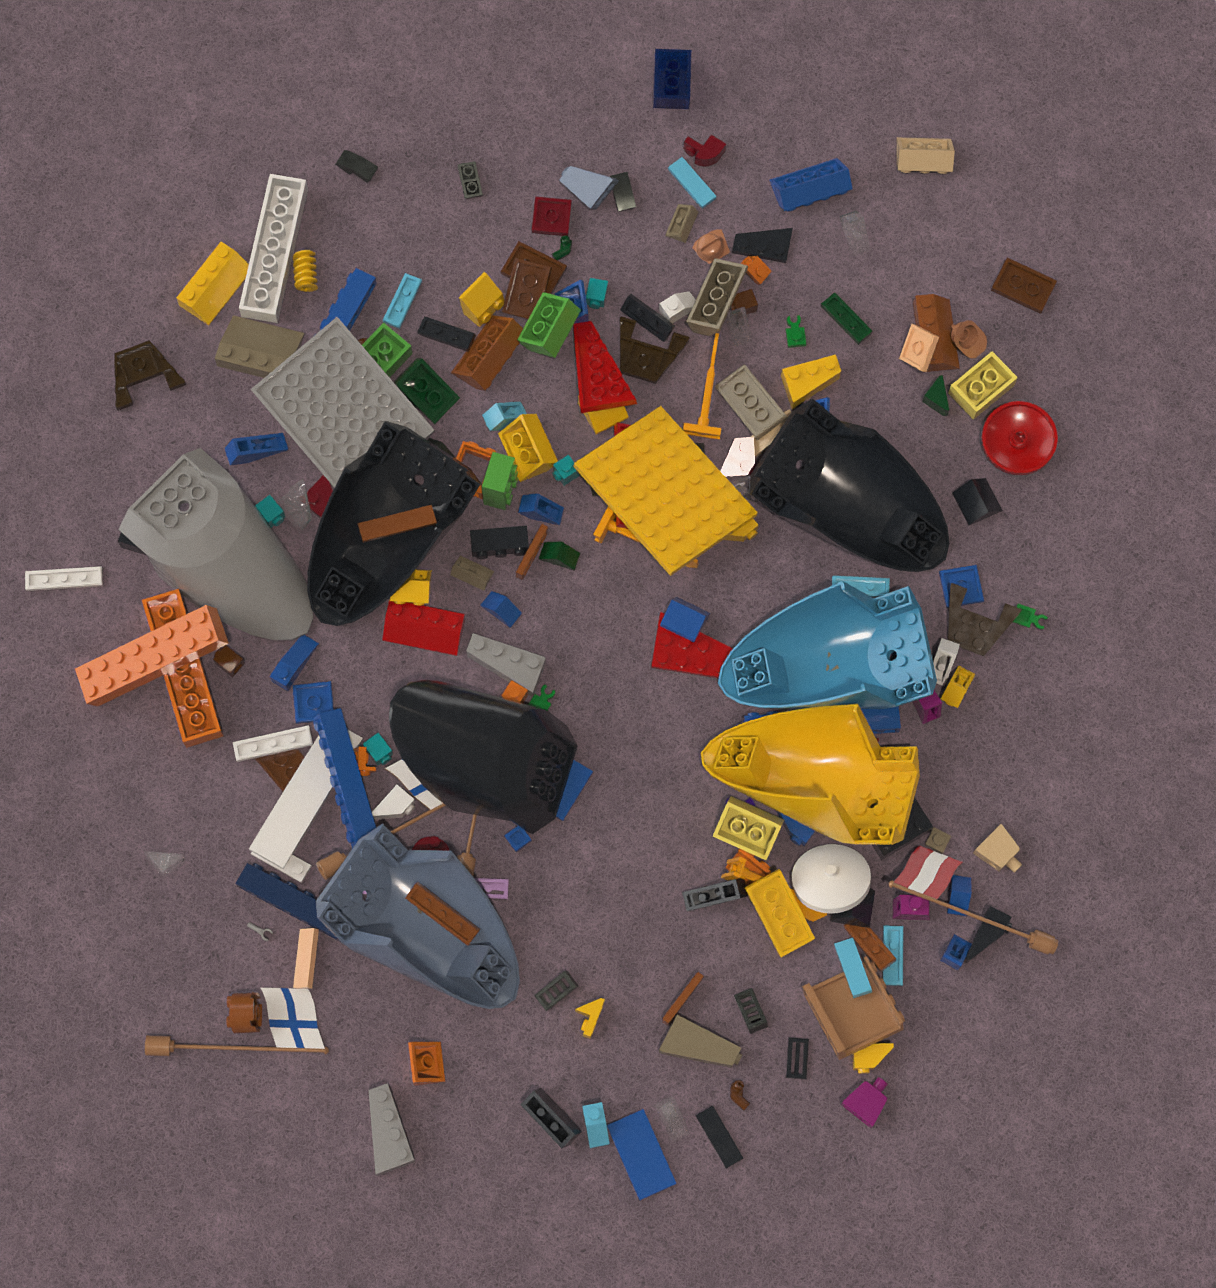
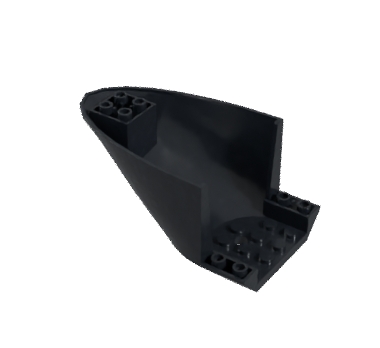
[750,399,950,572]
[307,421,481,626]
[389,680,578,834]

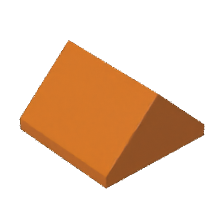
[408,1042,445,1086]

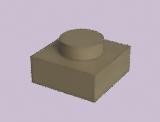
[925,827,951,854]

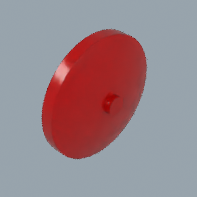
[981,401,1058,475]

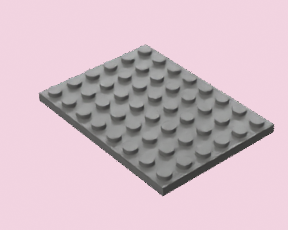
[251,317,435,488]

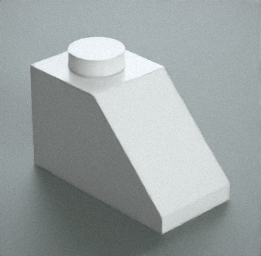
[659,292,696,323]
[933,638,960,686]
[372,785,415,820]

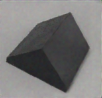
[952,478,1003,526]
[830,888,875,928]

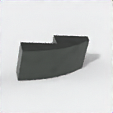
[335,150,378,183]
[457,161,483,199]
[609,172,636,211]

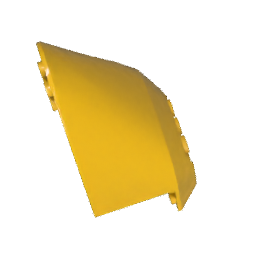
[701,704,920,845]

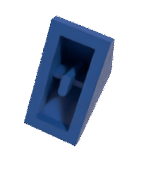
[480,591,522,628]
[947,875,972,916]
[940,934,971,970]

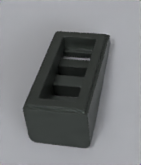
[534,970,579,1011]
[734,988,768,1034]

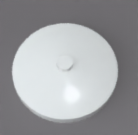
[792,844,871,913]

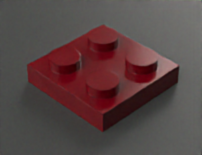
[532,196,572,236]

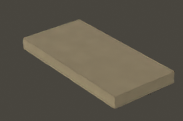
[715,364,788,440]

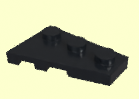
[732,228,793,263]

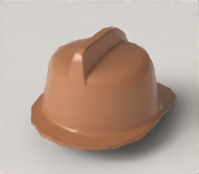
[693,229,730,264]
[951,320,987,358]

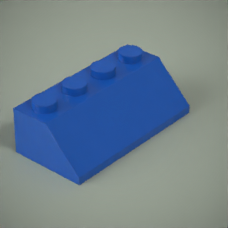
[769,158,853,211]

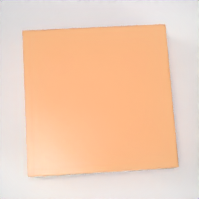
[899,324,939,372]

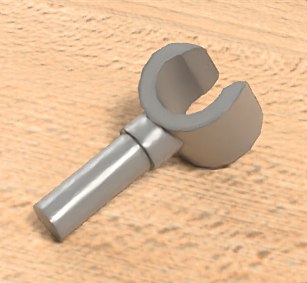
[247,922,273,941]

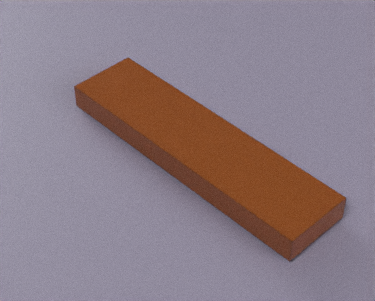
[358,505,437,543]
[405,882,480,946]

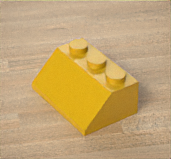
[498,414,558,482]

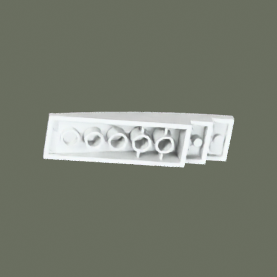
[249,729,363,869]

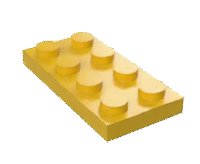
[745,869,815,957]

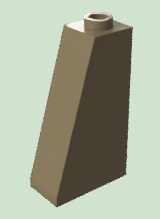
[659,1015,743,1068]

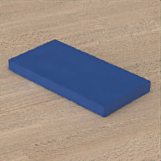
[607,1109,676,1201]

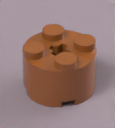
[226,992,262,1034]

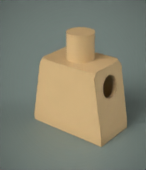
[973,824,1022,873]

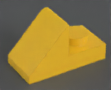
[575,998,605,1039]

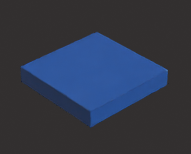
[939,565,984,608]
[293,681,334,724]

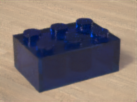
[653,49,691,109]

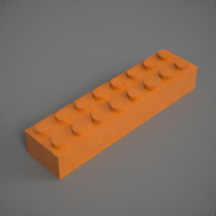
[142,589,223,748]
[75,605,229,706]

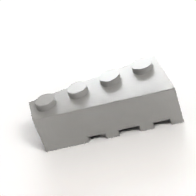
[466,633,546,698]
[368,1083,415,1176]

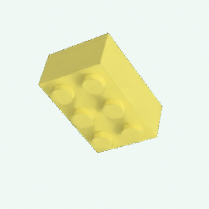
[948,351,1018,420]
[713,796,784,860]

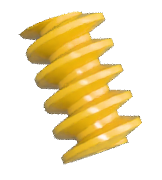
[292,250,318,292]

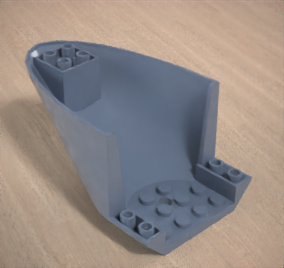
[316,824,520,1009]

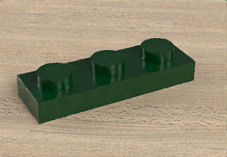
[821,292,873,345]

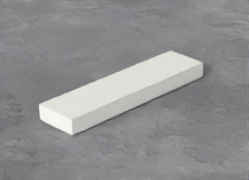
[25,566,103,591]
[233,725,313,762]

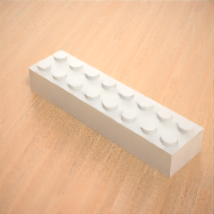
[239,174,308,323]

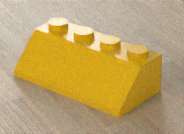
[176,242,249,325]

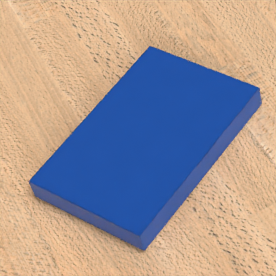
[556,760,593,821]

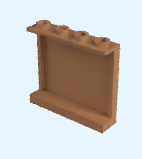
[802,956,905,1060]

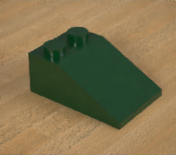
[394,358,460,424]

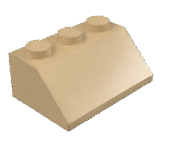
[897,137,955,174]

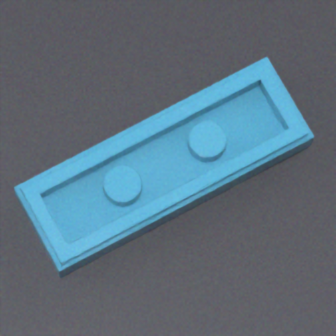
[668,157,717,209]
[383,273,422,329]
[832,576,890,597]
[883,926,903,986]
[834,938,872,998]

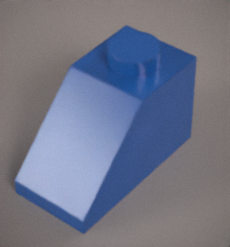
[518,493,564,525]

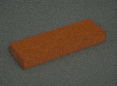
[516,524,548,580]
[844,924,896,972]
[662,972,704,1026]

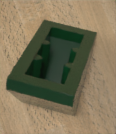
[922,375,949,416]
[538,542,580,571]

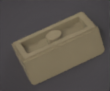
[665,204,698,243]
[450,555,494,591]

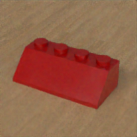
[382,599,465,656]

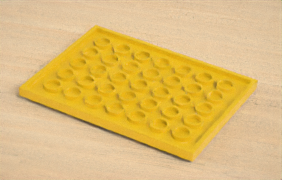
[573,406,758,576]

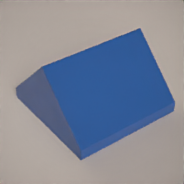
[555,280,588,324]
[660,597,711,642]

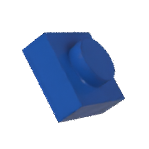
[504,826,532,852]

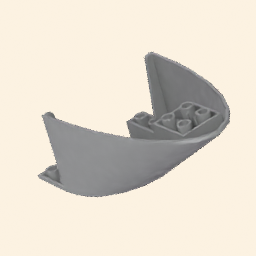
[119,448,313,641]

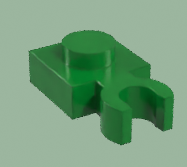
[786,315,806,348]
[1012,604,1048,630]
[528,685,555,711]

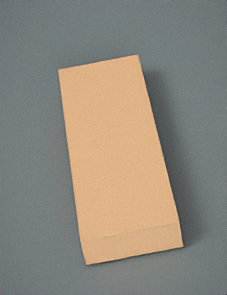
[293,928,319,989]

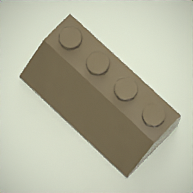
[686,258,748,336]

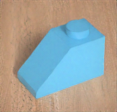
[482,402,527,431]
[582,1102,610,1148]

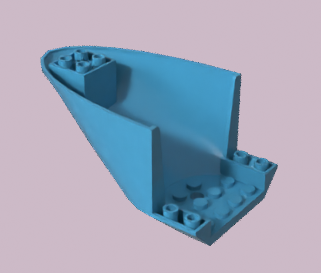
[718,581,937,709]

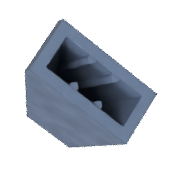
[559,166,619,209]

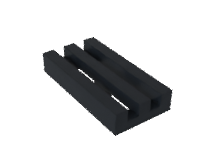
[786,1038,809,1080]

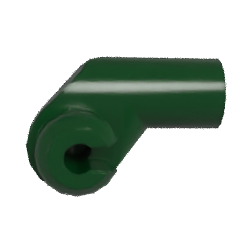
[551,235,572,261]

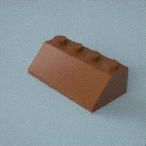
[913,294,960,372]
[451,315,523,391]

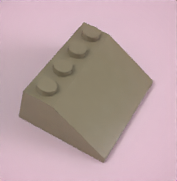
[215,315,304,378]

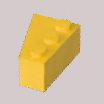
[781,354,841,410]

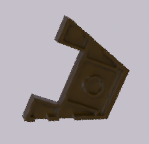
[620,316,690,384]
[114,340,186,411]
[948,583,1022,657]

